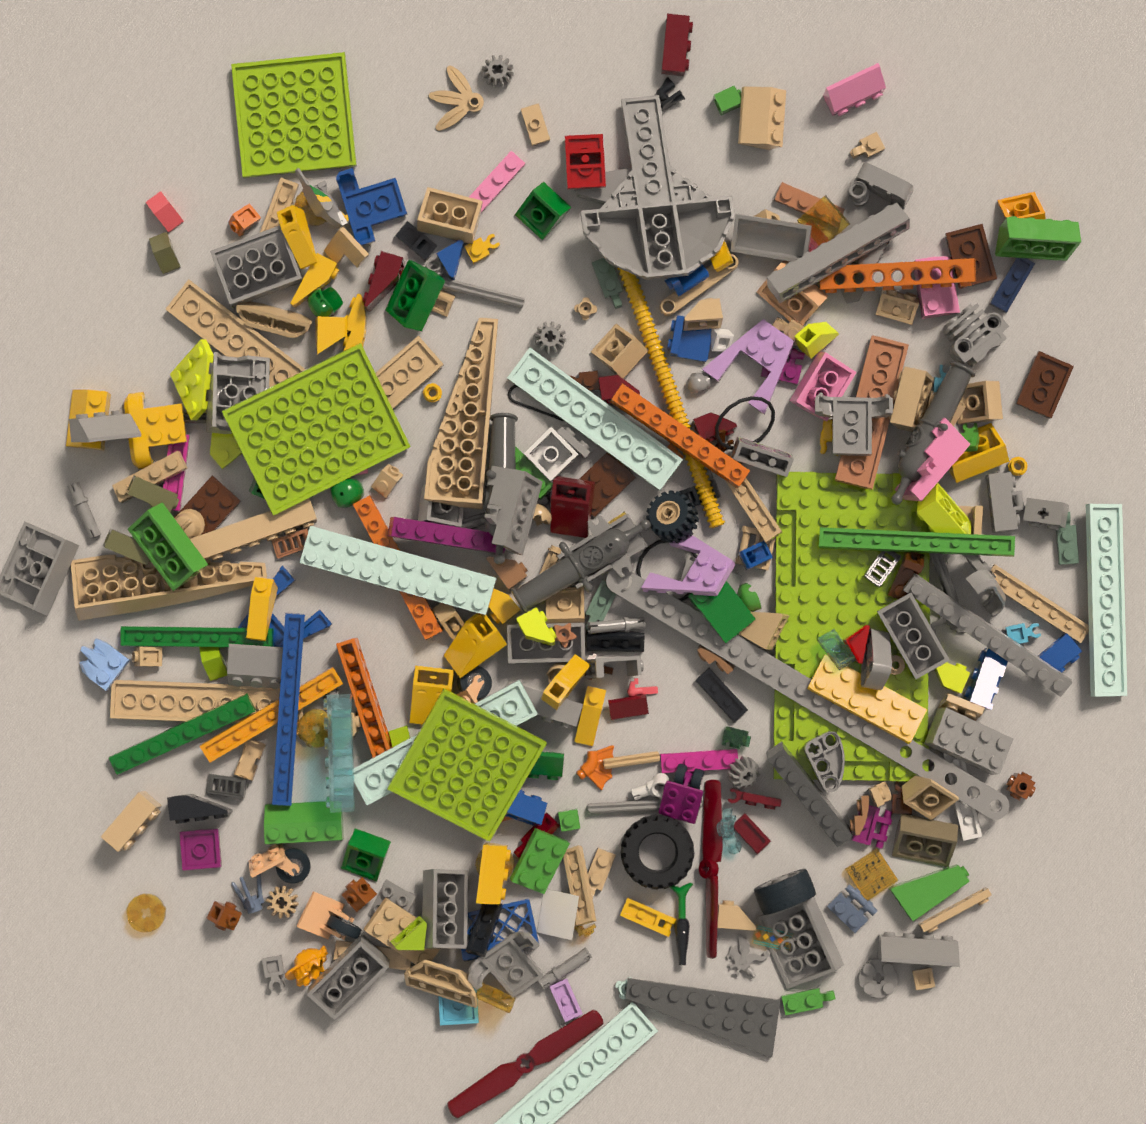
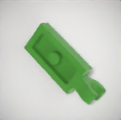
[781,988,836,1015]

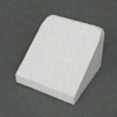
[711,328,734,352]

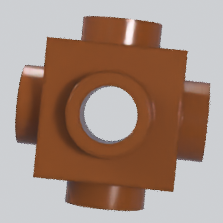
[1006,772,1036,801]
[342,877,377,912]
[207,901,242,931]

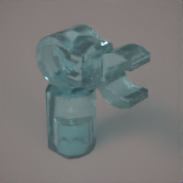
[717,808,742,854]

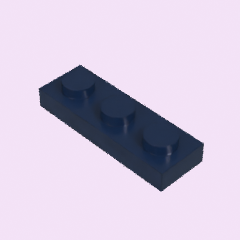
[990,258,1035,313]

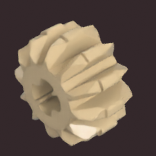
[266,886,299,919]

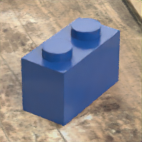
[1038,633,1082,673]
[505,790,548,826]

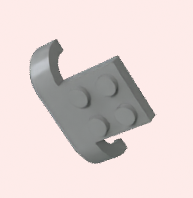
[815,393,893,456]
[964,555,1006,618]
[467,931,544,998]

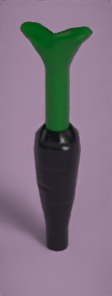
[670,883,693,965]

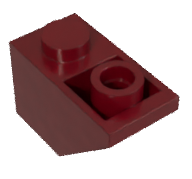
[598,375,640,405]
[693,412,737,443]

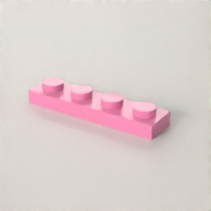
[469,151,525,213]

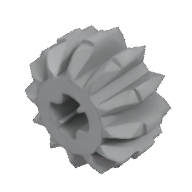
[482,55,514,88]
[534,321,566,354]
[726,756,760,790]

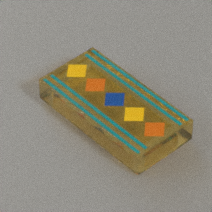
[752,924,794,951]

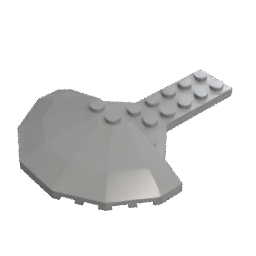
[580,95,735,280]

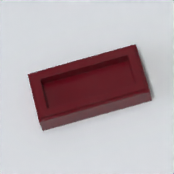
[608,694,649,720]
[731,813,771,854]

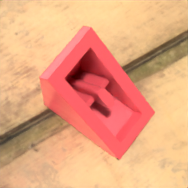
[146,191,184,233]

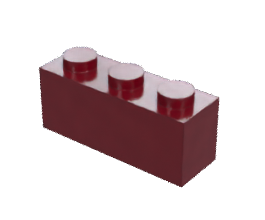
[661,13,693,76]

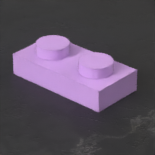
[549,978,583,1022]

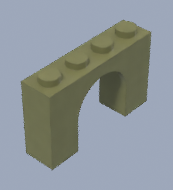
[103,475,179,565]

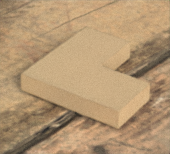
[324,227,369,268]

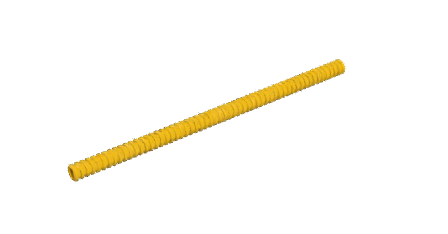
[617,267,725,529]

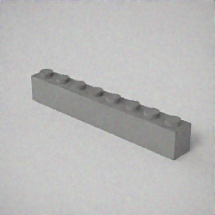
[767,202,910,303]

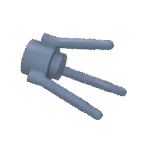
[231,874,264,914]

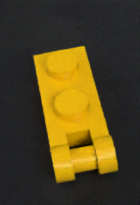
[620,897,677,937]

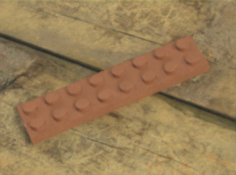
[835,335,909,490]

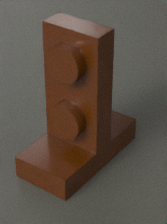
[888,552,924,599]

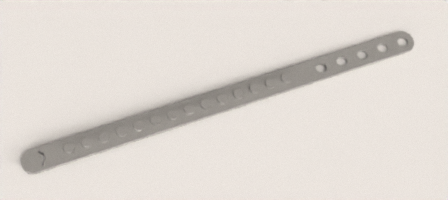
[606,568,1009,820]

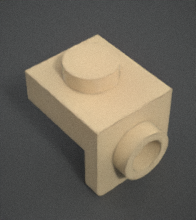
[371,464,403,498]

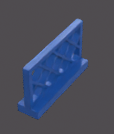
[461,899,540,962]

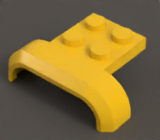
[124,392,187,469]

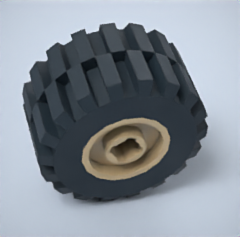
[646,490,699,543]

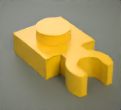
[464,234,500,264]

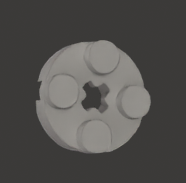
[858,958,898,998]

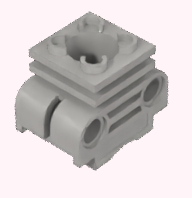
[943,303,1009,367]

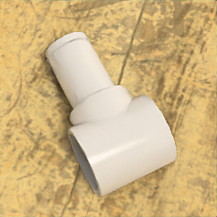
[632,773,669,800]

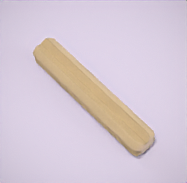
[603,751,660,769]

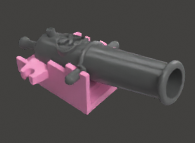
[891,361,975,505]

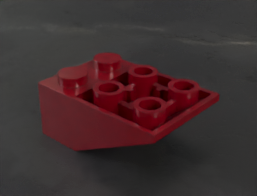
[362,251,405,312]
[550,476,595,538]

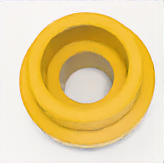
[423,383,442,403]
[1008,457,1027,476]

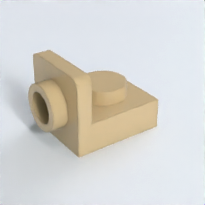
[132,647,162,667]
[868,782,892,807]

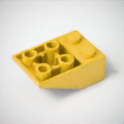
[444,613,507,678]
[410,665,455,724]

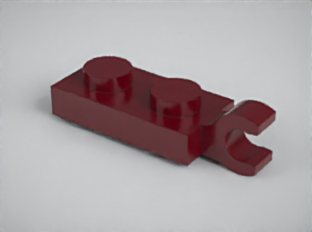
[728,788,782,810]
[513,812,560,858]

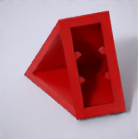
[842,625,870,664]

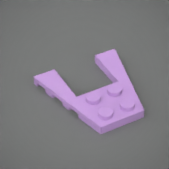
[702,319,794,415]
[641,535,735,596]

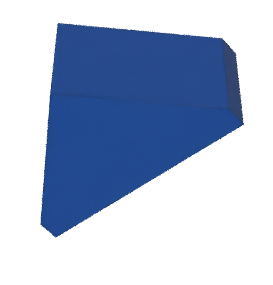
[437,240,464,280]
[738,540,773,570]

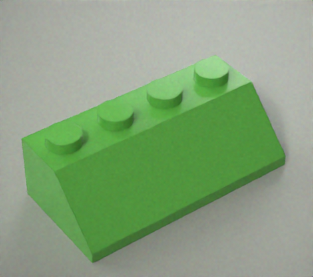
[995,216,1081,261]
[128,502,208,591]
[264,800,344,844]

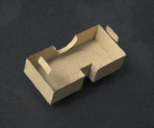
[234,739,266,781]

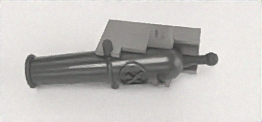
[481,413,542,565]
[511,514,651,613]

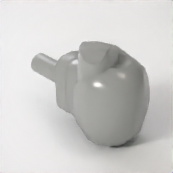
[687,372,721,394]

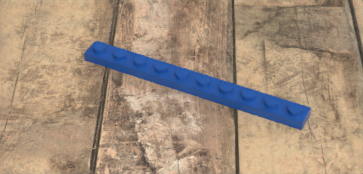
[272,613,305,806]

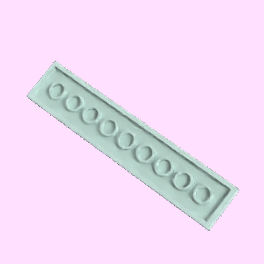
[507,348,683,491]
[1085,504,1127,697]
[300,526,496,615]
[348,680,538,805]
[494,1001,658,1124]

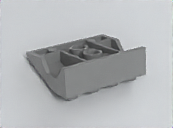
[206,352,270,434]
[0,521,79,615]

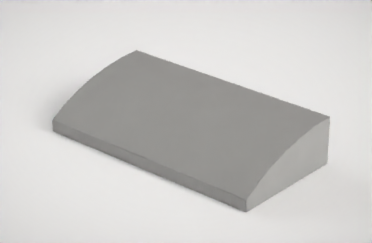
[730,213,812,261]

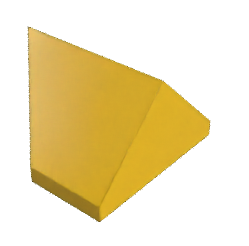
[315,316,347,355]

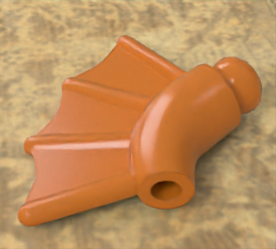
[576,745,614,790]

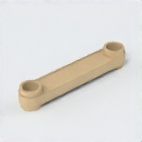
[659,254,738,316]

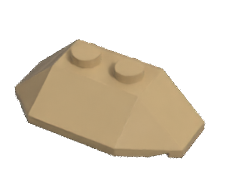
[404,959,478,1008]

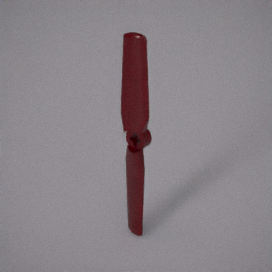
[698,780,723,959]
[447,1010,603,1118]

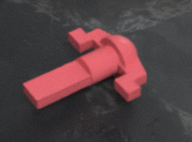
[627,678,658,697]

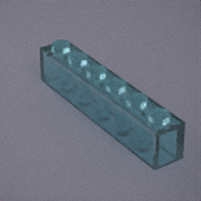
[323,694,355,812]

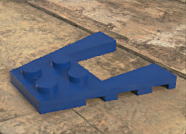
[238,565,332,647]

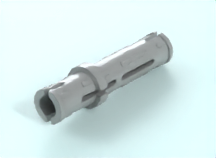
[67,482,101,539]
[587,617,646,634]
[538,947,592,990]

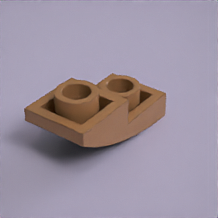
[697,645,735,674]
[850,795,869,835]

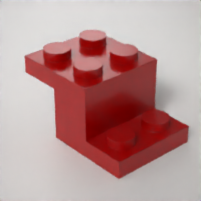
[565,134,606,190]

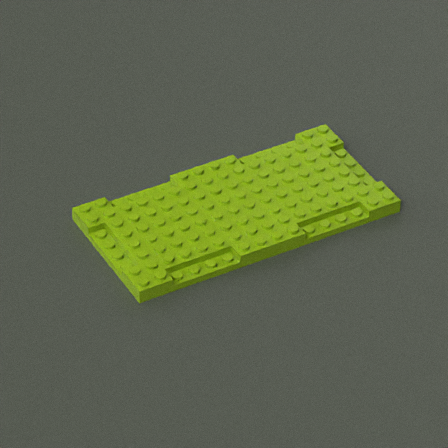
[773,472,930,781]

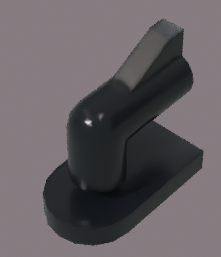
[656,77,685,110]

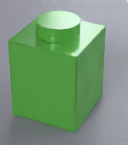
[713,85,742,116]
[558,809,580,832]

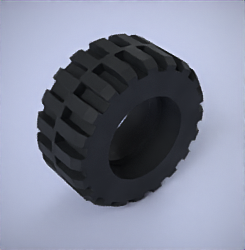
[620,815,695,890]

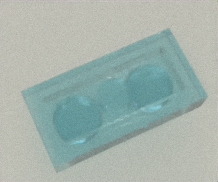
[818,629,856,670]

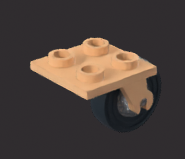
[456,666,492,704]
[248,843,311,884]
[297,891,362,940]

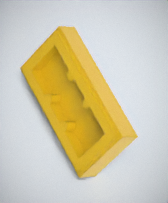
[711,240,734,272]

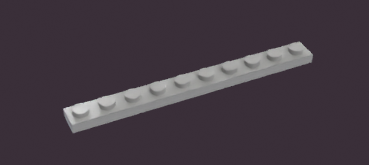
[903,573,1073,697]

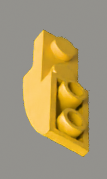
[343,294,366,351]

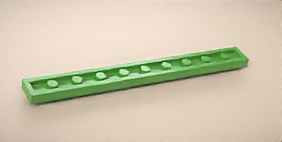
[819,527,1015,557]

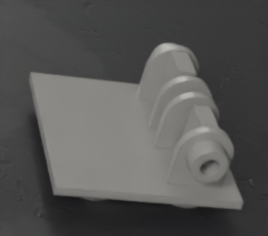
[368,879,416,916]

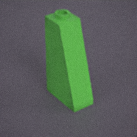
[889,864,970,921]

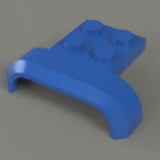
[336,168,408,246]

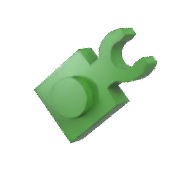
[960,423,980,452]

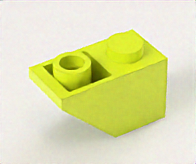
[794,322,839,359]
[516,607,557,646]
[934,661,970,694]

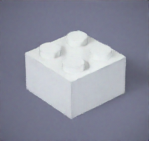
[524,427,578,482]

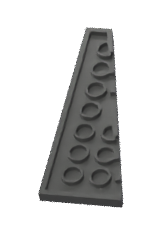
[625,978,781,1057]

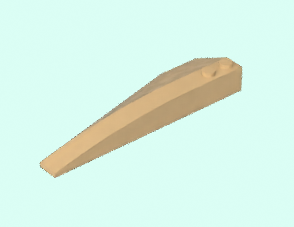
[424,318,498,509]
[71,555,267,621]

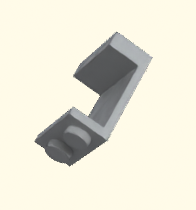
[585,656,644,679]

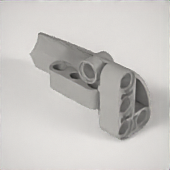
[835,162,913,304]

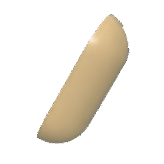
[236,301,312,338]

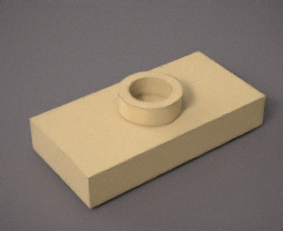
[521,103,550,146]

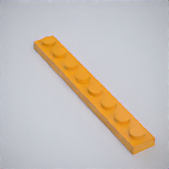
[200,667,343,763]

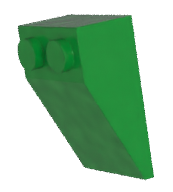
[689,581,756,644]

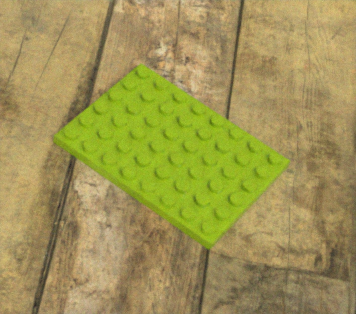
[221,343,411,516]

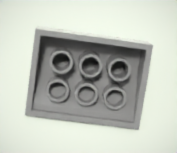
[210,225,303,308]
[756,897,844,989]

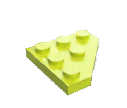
[170,339,214,421]
[210,433,242,469]

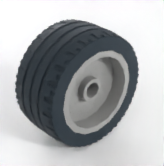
[754,869,816,915]

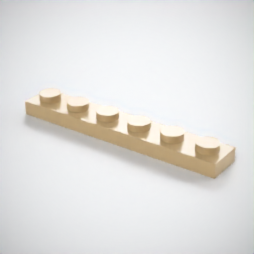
[991,564,1089,643]

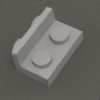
[557,423,597,460]

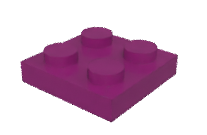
[179,828,222,870]

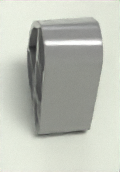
[861,628,892,691]
[804,731,845,793]

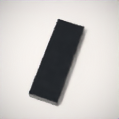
[587,632,645,652]
[695,668,748,723]
[466,903,503,957]

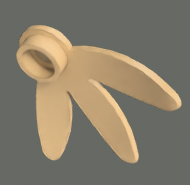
[429,66,484,131]

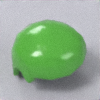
[737,583,762,612]

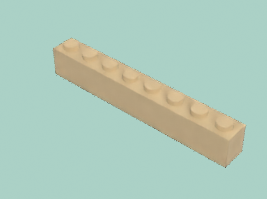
[190,498,317,561]

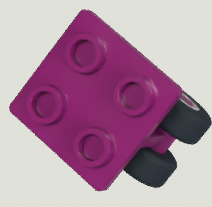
[658,764,704,824]

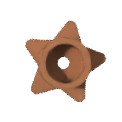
[554,623,577,648]

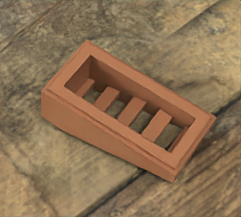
[272,528,309,559]

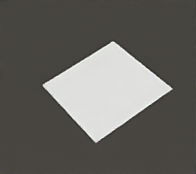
[537,889,579,940]

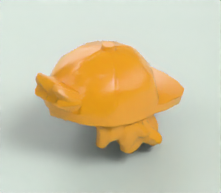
[285,945,328,987]

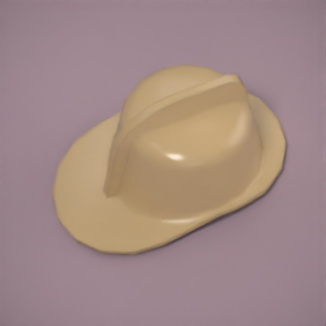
[174,509,205,539]

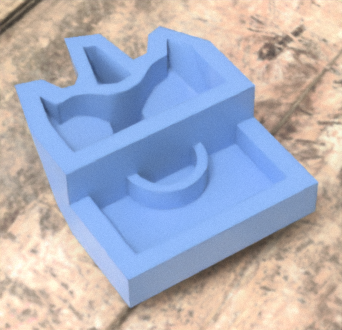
[79,638,130,691]

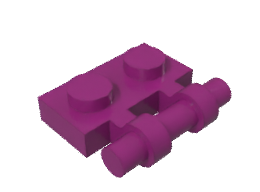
[760,348,805,385]
[851,805,892,849]

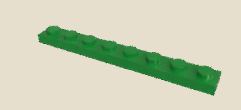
[121,626,274,647]
[108,693,256,775]

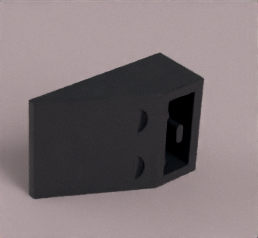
[167,794,233,824]

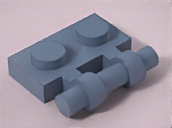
[827,884,878,933]

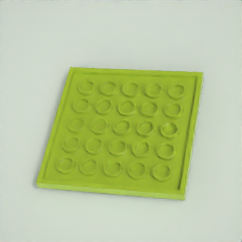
[231,52,357,178]
[387,688,547,842]

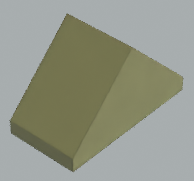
[149,232,181,274]

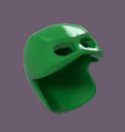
[307,287,343,317]
[330,478,364,508]

